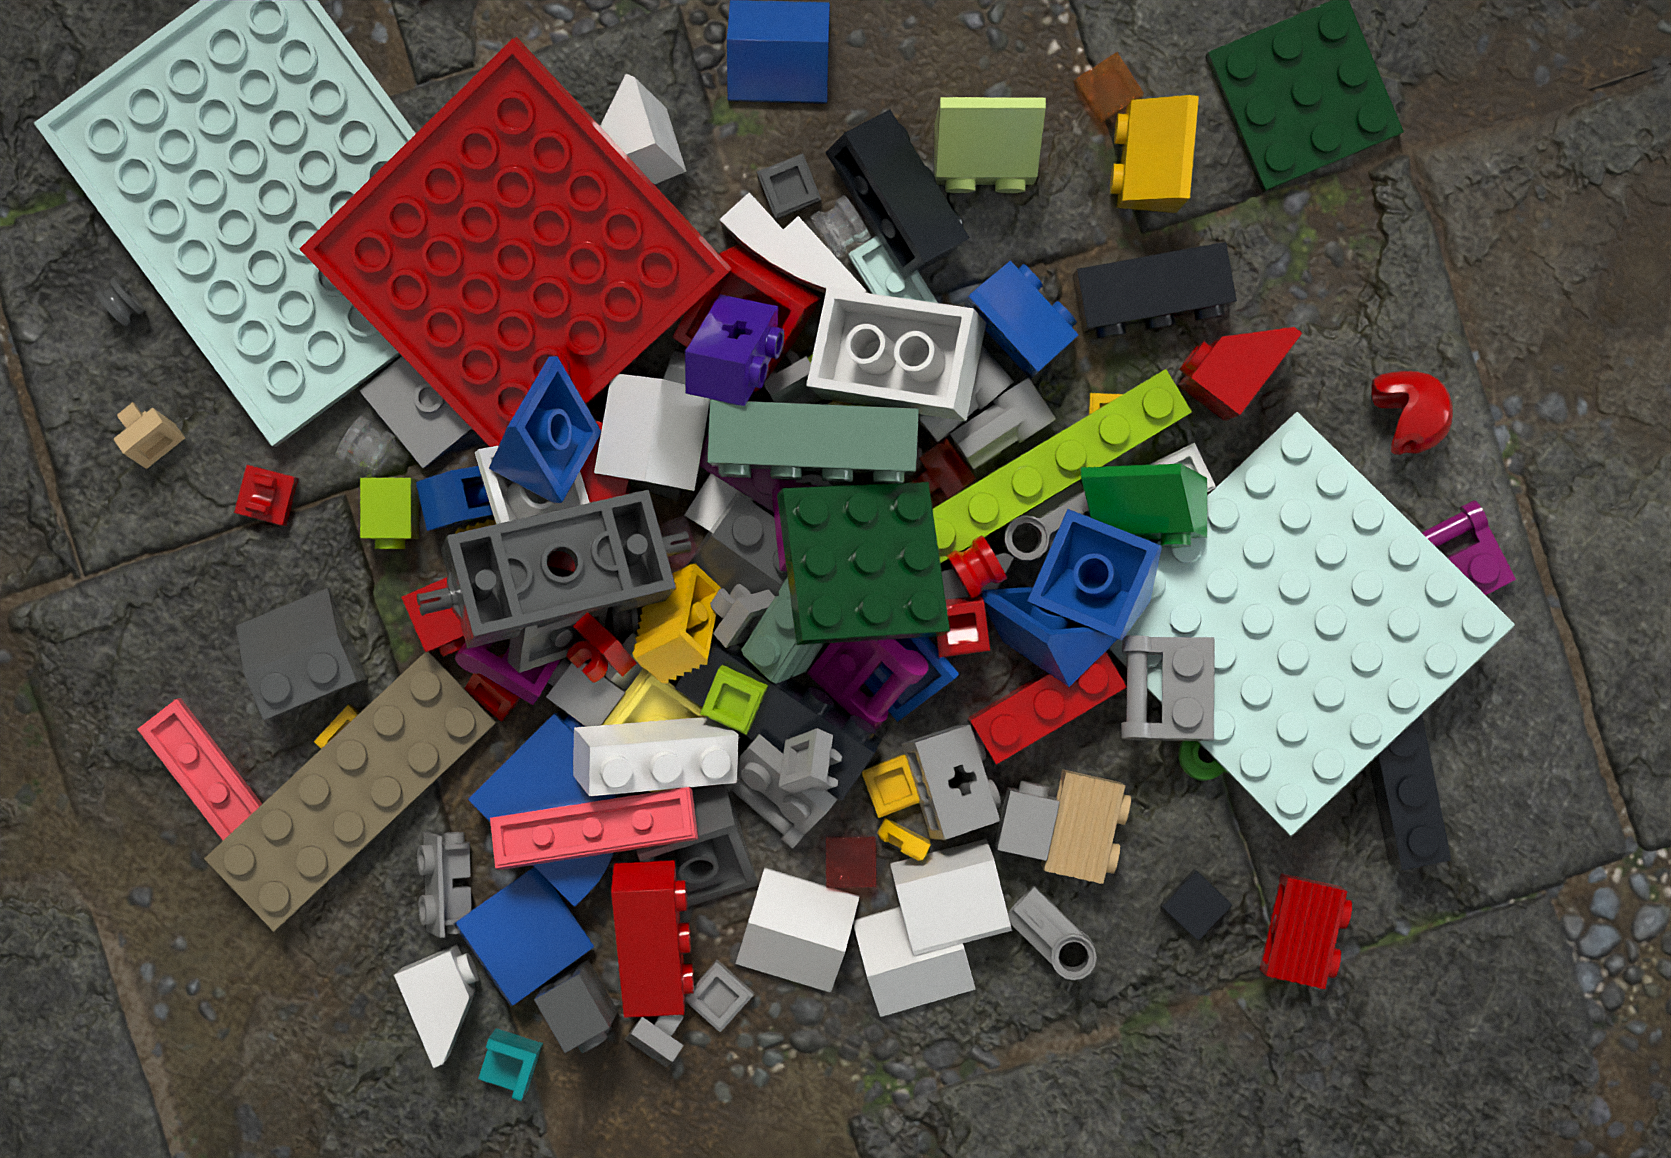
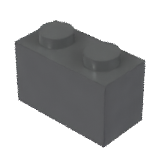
[534,959,618,1053]

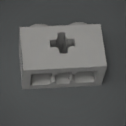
[901,724,1001,840]

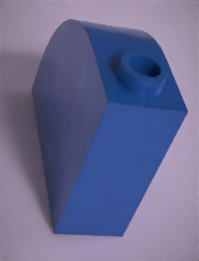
[468,712,621,907]

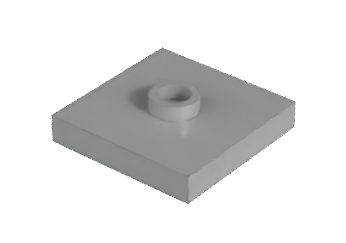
[360,356,473,469]

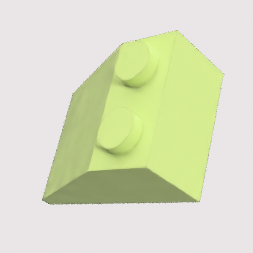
[934,97,1046,193]

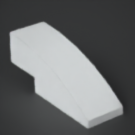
[719,193,866,294]

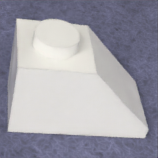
[394,944,479,1068]

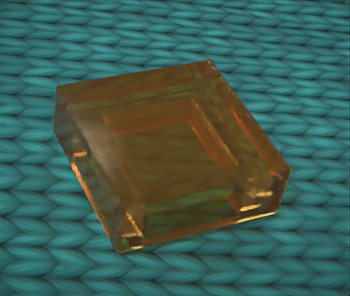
[1074,52,1144,124]

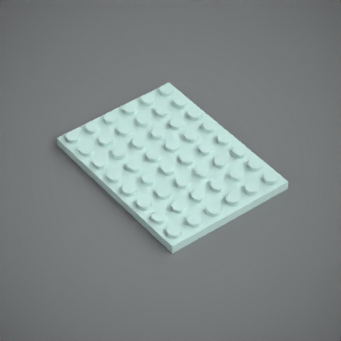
[34,0,416,447]

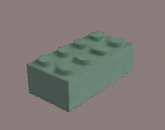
[707,400,919,484]

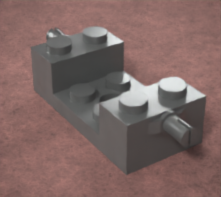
[417,490,691,649]

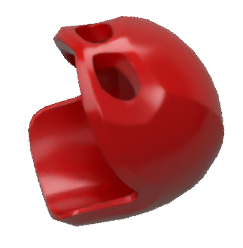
[1371,371,1453,455]

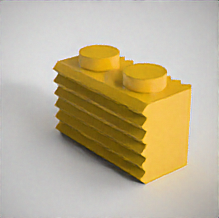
[632,564,721,684]

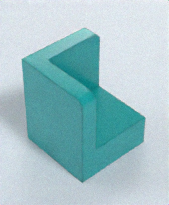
[478,1028,543,1101]

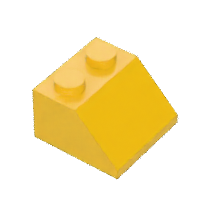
[1110,95,1199,213]

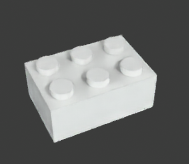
[806,287,986,421]

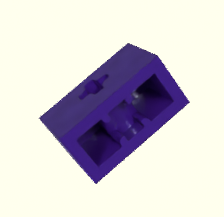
[685,294,784,406]

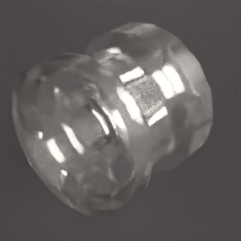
[810,195,870,259]
[336,415,397,478]

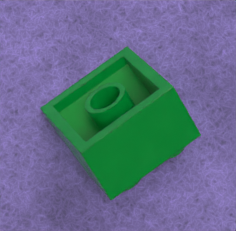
[1081,464,1207,548]

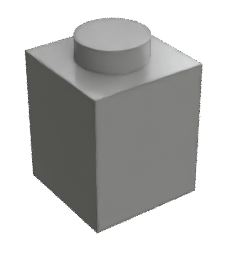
[546,658,625,727]
[994,781,1060,861]

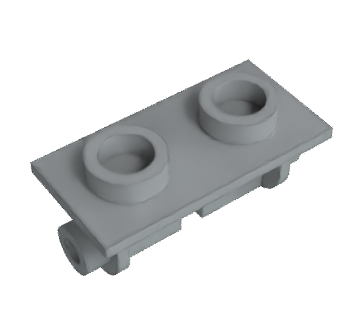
[417,832,471,938]

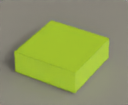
[700,665,768,734]

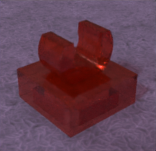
[911,439,976,498]

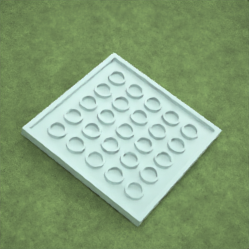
[1109,412,1515,837]

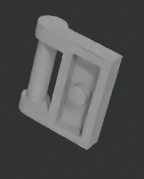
[1121,636,1215,741]
[726,734,837,848]

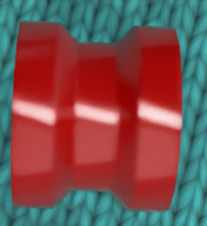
[947,535,1007,599]

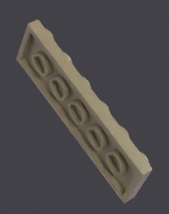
[204,652,497,932]

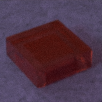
[826,836,876,888]

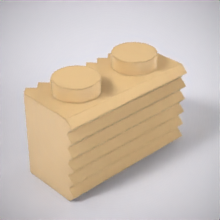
[1041,769,1131,884]

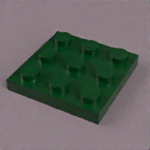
[1205,0,1404,193]
[777,482,950,645]

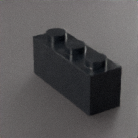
[825,109,970,280]
[1072,242,1237,339]
[1369,714,1452,870]

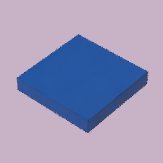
[453,867,595,1006]

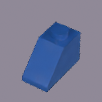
[416,466,494,531]

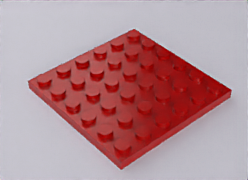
[299,37,732,447]

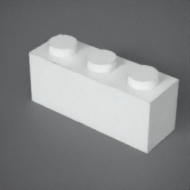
[573,717,738,796]

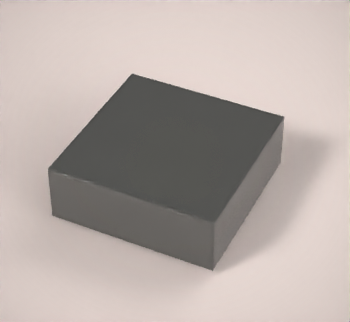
[757,154,822,221]

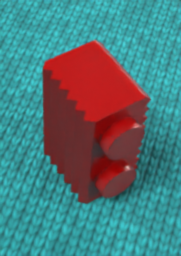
[1260,873,1352,989]

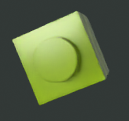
[360,478,419,549]

